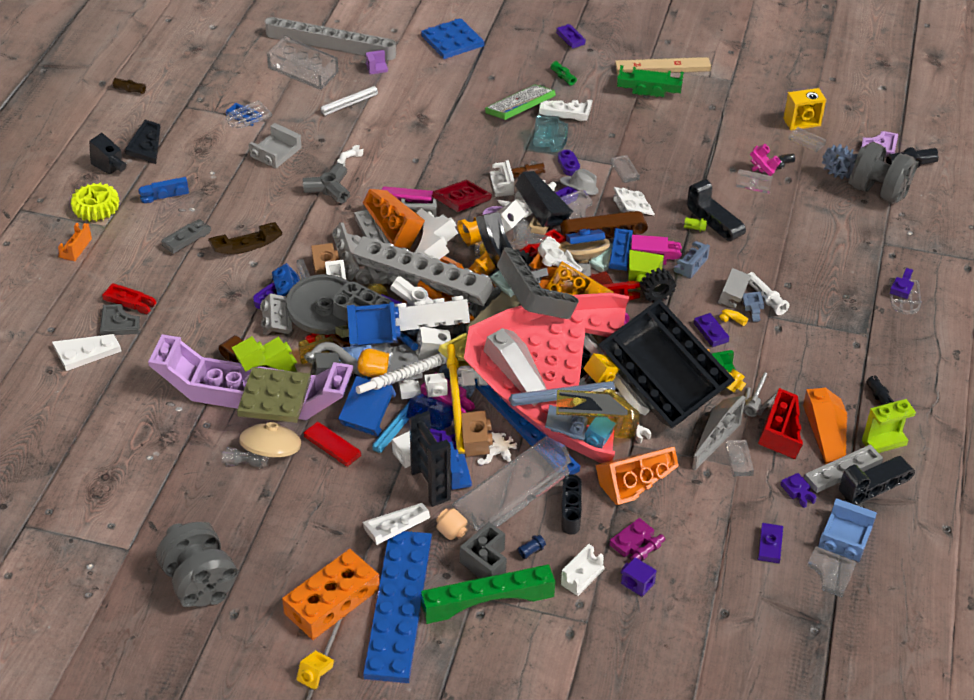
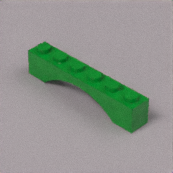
[421,564,555,624]

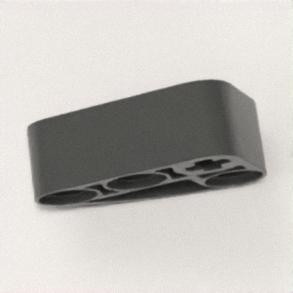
[332,282,392,321]

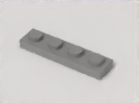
[804,445,883,493]

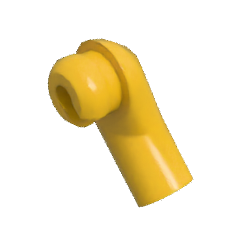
[719,309,748,326]

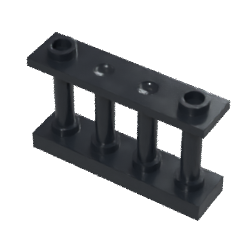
[409,411,451,507]

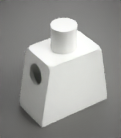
[497,200,526,233]
[415,327,451,361]

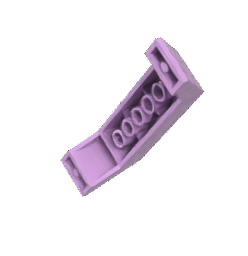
[148,334,353,420]

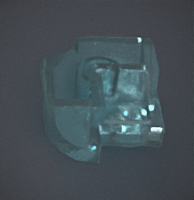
[534,115,568,152]

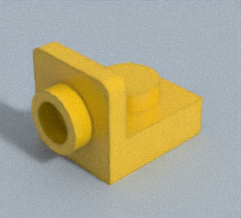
[297,650,334,690]

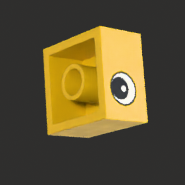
[783,88,826,130]

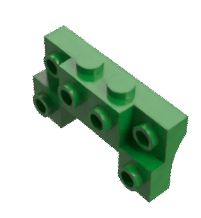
[617,65,684,97]

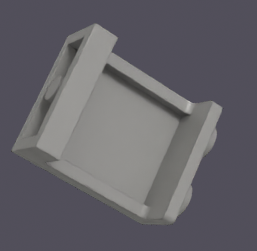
[249,123,302,168]

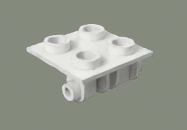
[613,187,655,215]

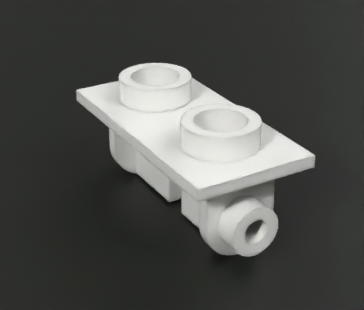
[457,365,488,387]

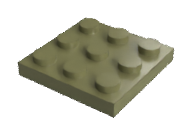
[237,367,311,423]

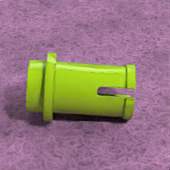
[684,217,707,232]

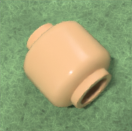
[436,508,467,540]

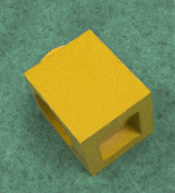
[583,353,619,383]

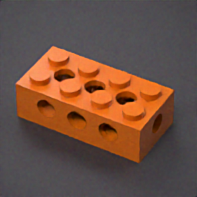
[282,549,379,640]

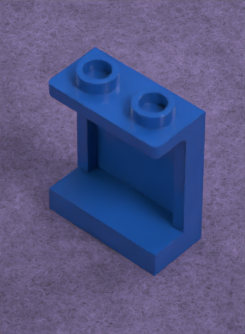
[347,302,401,346]
[338,376,396,437]

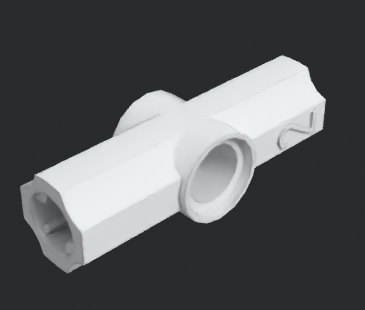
[390,276,433,306]

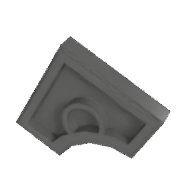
[100,304,140,336]

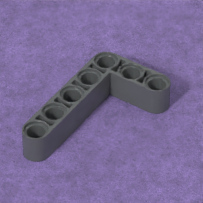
[497,247,579,319]

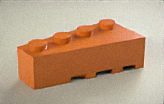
[363,189,425,248]

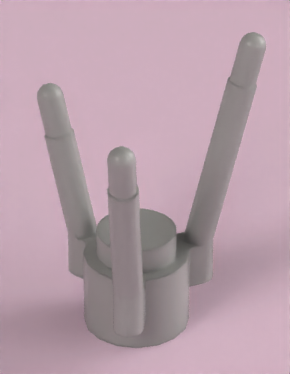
[743,372,776,417]

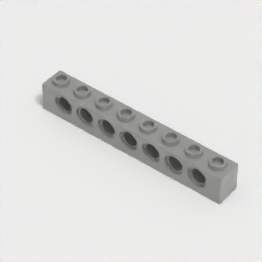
[352,236,494,306]

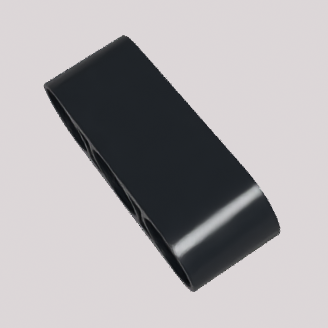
[561,474,582,535]

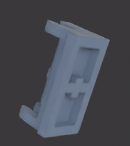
[673,241,710,279]

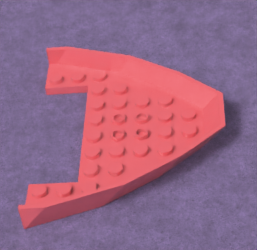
[464,293,629,463]

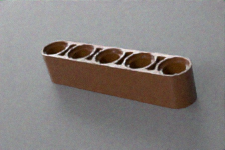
[560,211,648,239]

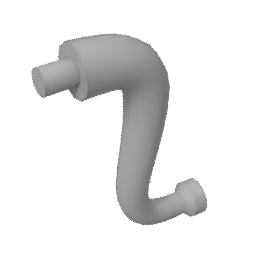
[304,342,394,378]

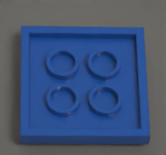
[421,18,484,59]

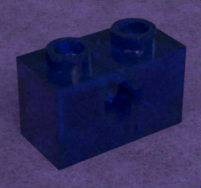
[406,394,453,431]

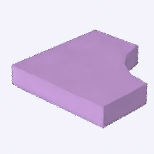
[861,131,898,157]

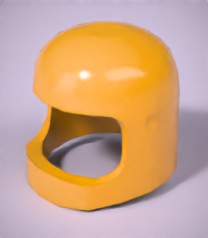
[457,217,483,246]
[357,348,389,378]

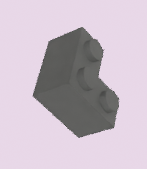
[460,522,507,578]

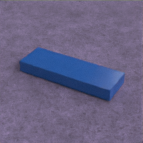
[609,228,633,271]

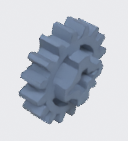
[822,144,858,179]

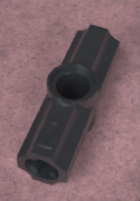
[885,147,939,168]

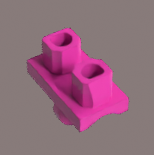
[750,144,781,176]

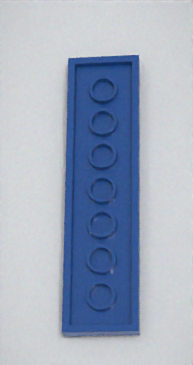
[363,531,432,683]

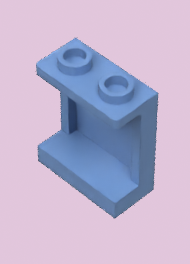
[818,498,877,562]

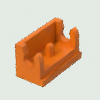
[58,223,92,261]

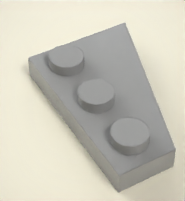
[387,344,423,381]

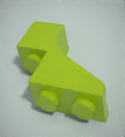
[232,336,298,372]

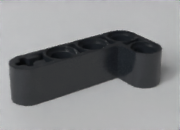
[687,179,746,241]
[839,456,915,505]

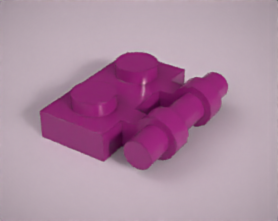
[609,518,665,561]

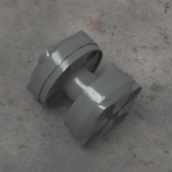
[848,142,919,204]
[155,522,238,607]

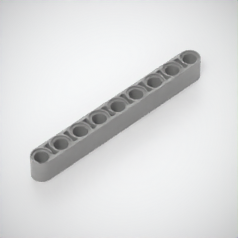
[265,17,396,60]

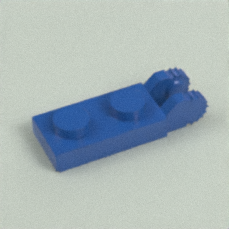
[139,177,189,204]

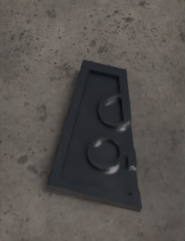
[125,119,161,164]

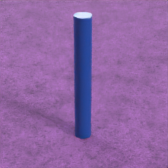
[398,331,418,351]

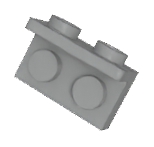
[260,294,292,335]

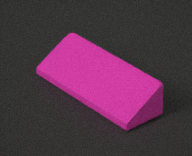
[381,186,434,204]

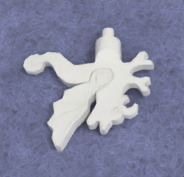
[477,432,517,465]

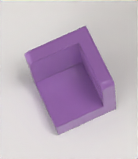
[366,50,388,74]

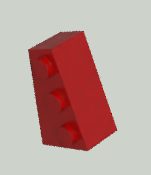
[758,388,803,459]

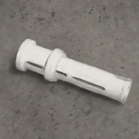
[748,272,790,315]

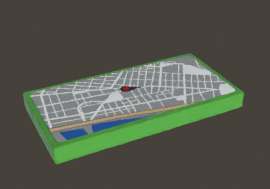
[485,84,556,120]

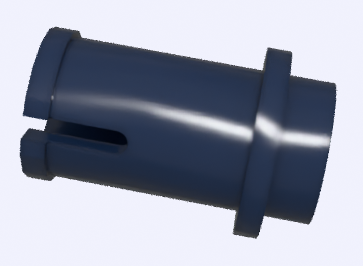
[517,535,546,559]

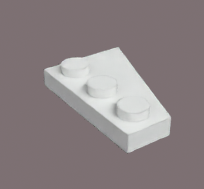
[539,100,592,121]
[52,334,121,371]
[363,503,430,545]

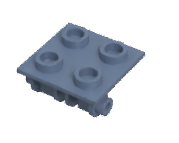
[545,405,588,441]

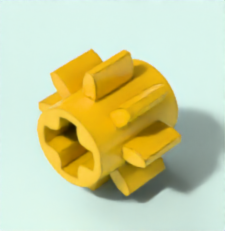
[726,369,746,392]

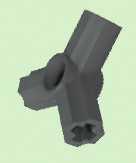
[303,162,350,204]

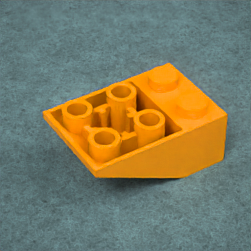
[546,261,614,295]

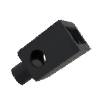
[89,133,127,174]

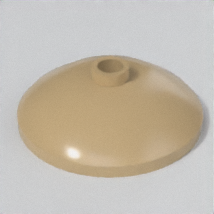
[559,239,610,263]
[240,422,301,457]

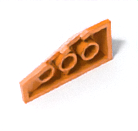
[803,387,847,464]
[596,446,679,505]

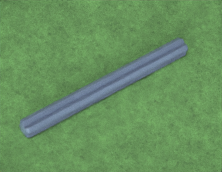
[509,381,615,406]

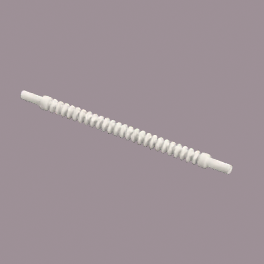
[356,353,447,394]

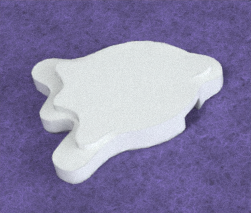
[538,236,583,272]

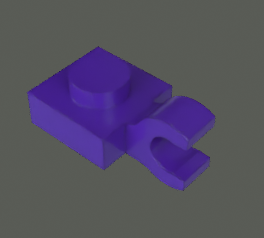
[890,268,914,299]

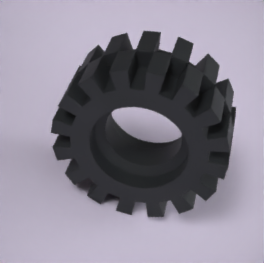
[640,268,676,303]

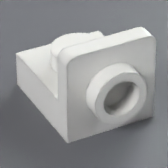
[424,373,447,397]

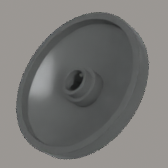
[287,274,349,335]

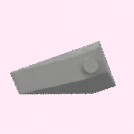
[483,328,547,406]
[692,396,746,470]

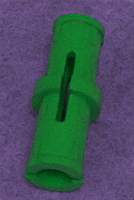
[550,61,577,86]

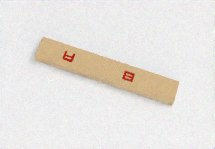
[615,57,711,74]

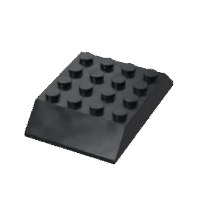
[598,299,735,428]

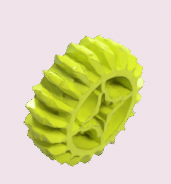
[71,182,120,222]

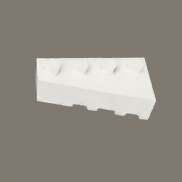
[395,296,470,331]

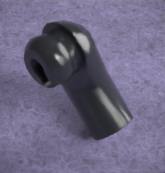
[777,154,795,169]

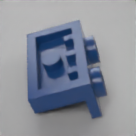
[272,263,300,296]
[449,442,472,490]

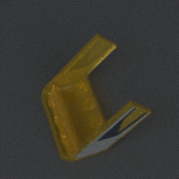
[556,389,640,439]

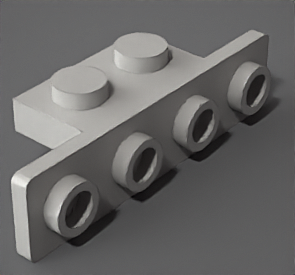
[332,222,362,281]

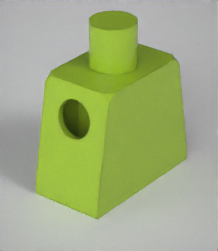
[628,250,664,290]

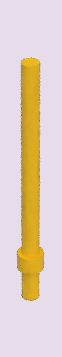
[446,344,465,454]

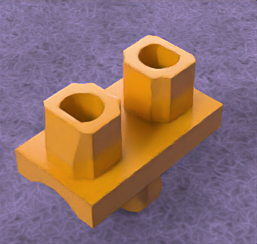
[468,251,496,276]

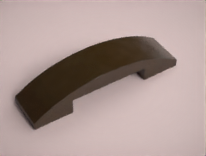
[208,222,282,254]

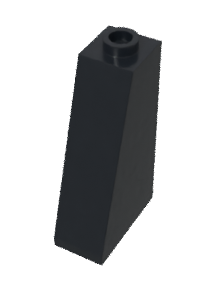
[515,171,573,227]

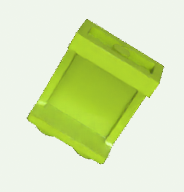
[862,399,916,453]

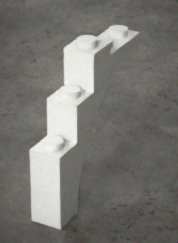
[390,208,458,287]

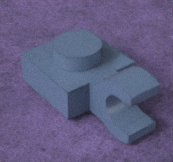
[742,291,764,322]

